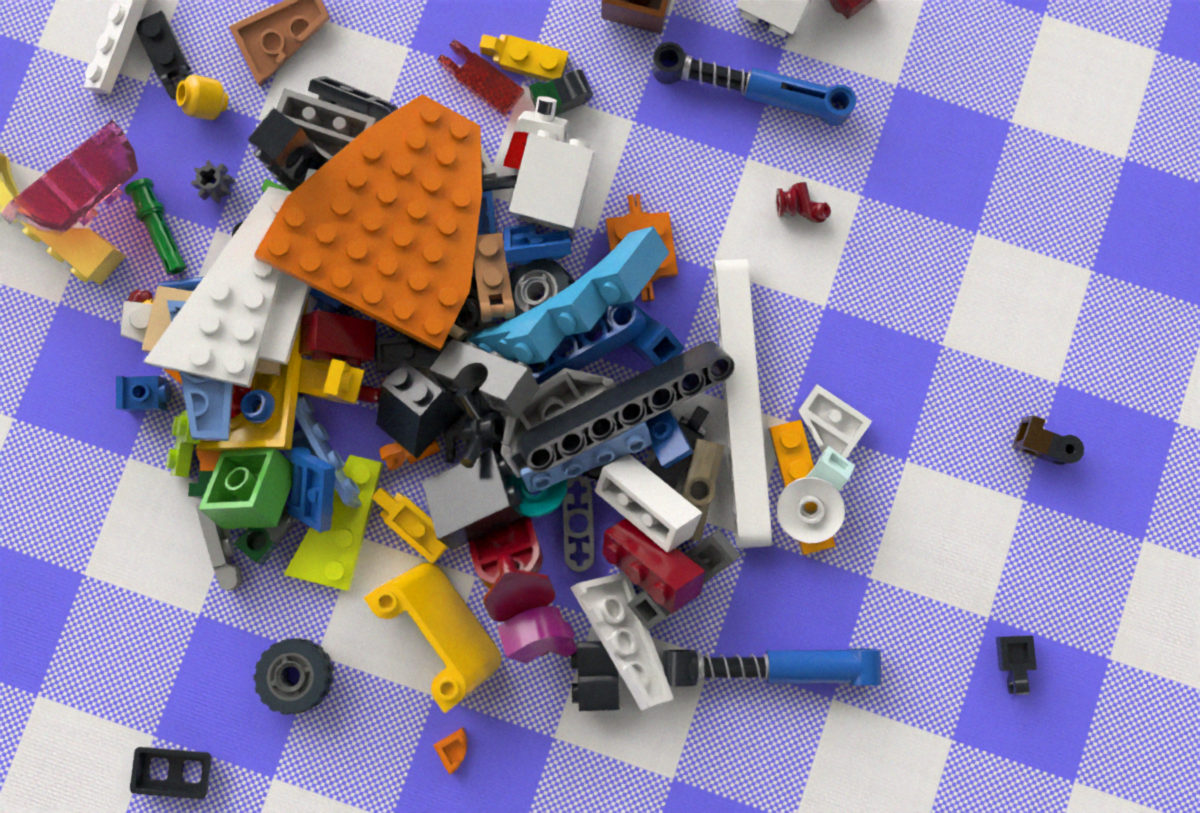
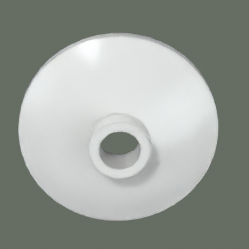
[777,477,845,543]

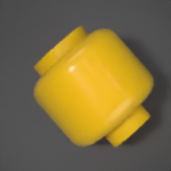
[176,75,228,120]

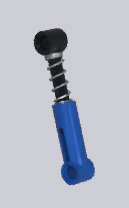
[652,42,856,126]
[663,648,882,687]

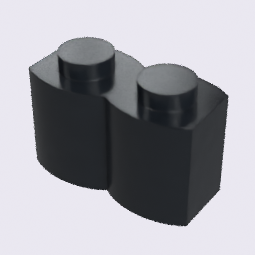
[571,641,620,711]

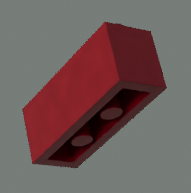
[602,518,705,614]

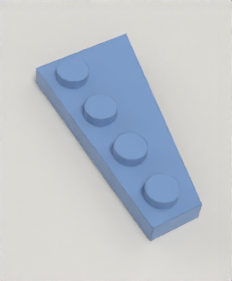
[167,300,233,441]

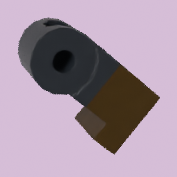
[1012,415,1084,465]

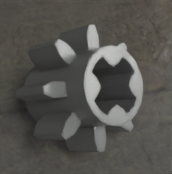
[191,160,235,203]

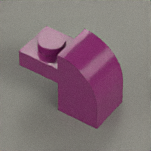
[497,606,577,664]

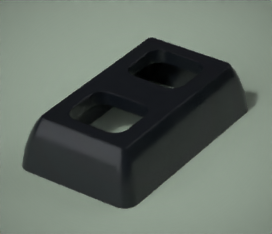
[130,747,212,799]

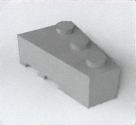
[276,88,377,163]

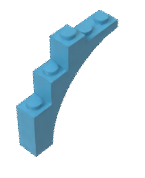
[467,226,669,365]

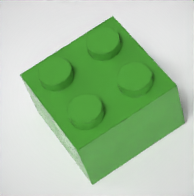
[199,448,293,529]

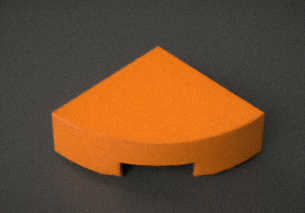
[433,727,468,775]

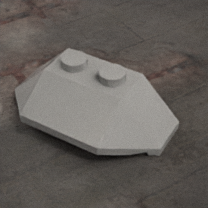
[501,368,617,478]

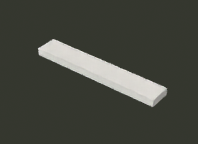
[259,168,317,365]

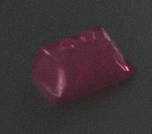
[0,120,138,236]

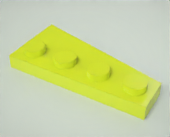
[284,455,384,591]

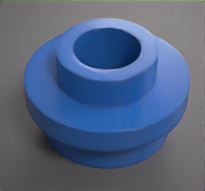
[240,390,275,424]

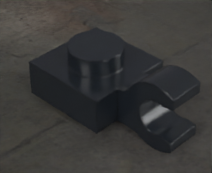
[996,635,1037,695]

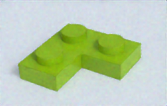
[166,410,200,478]

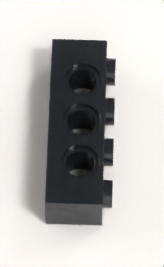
[247,107,326,191]

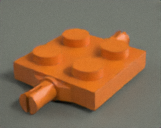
[605,193,678,303]

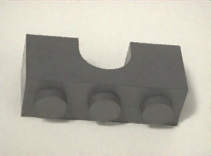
[429,339,540,419]

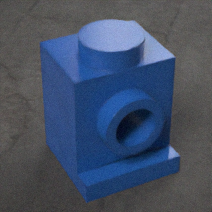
[116,376,172,412]

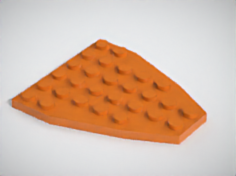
[254,94,482,351]

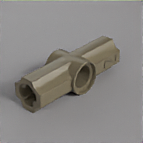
[682,438,725,542]

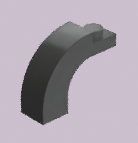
[627,529,741,630]

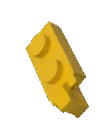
[479,34,569,82]
[371,488,449,564]

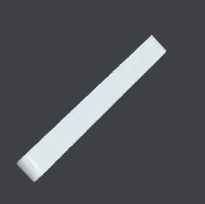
[713,259,772,549]

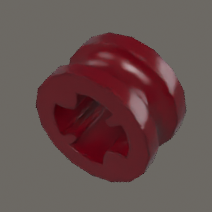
[776,187,797,217]

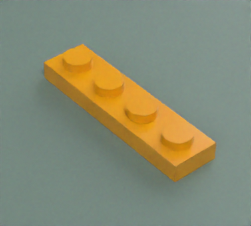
[768,420,836,555]

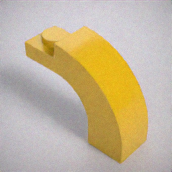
[298,358,365,404]

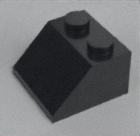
[376,360,461,459]

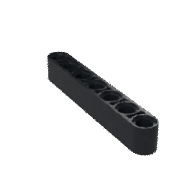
[516,341,735,473]

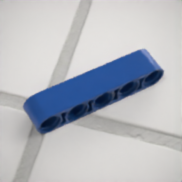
[511,302,646,385]

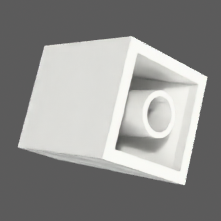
[736,0,812,38]
[509,131,595,235]

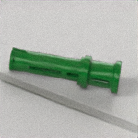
[124,178,187,275]

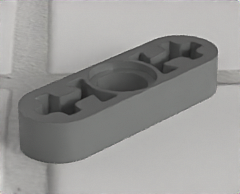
[563,476,594,571]

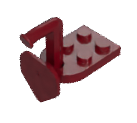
[468,516,555,657]

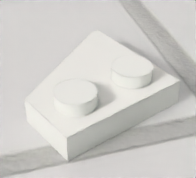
[798,384,872,459]

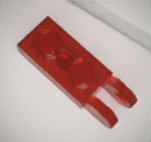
[437,39,524,117]

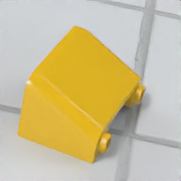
[363,562,502,713]

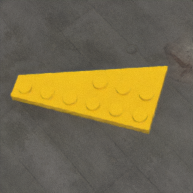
[195,294,309,451]

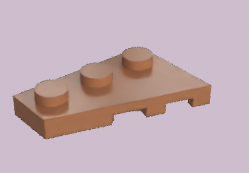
[229,0,331,87]

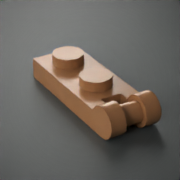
[473,233,515,323]

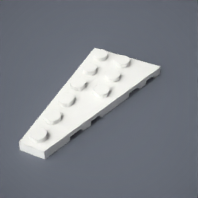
[144,187,291,388]

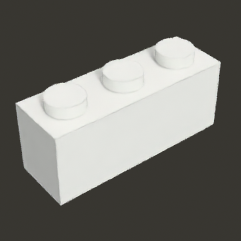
[595,454,702,553]

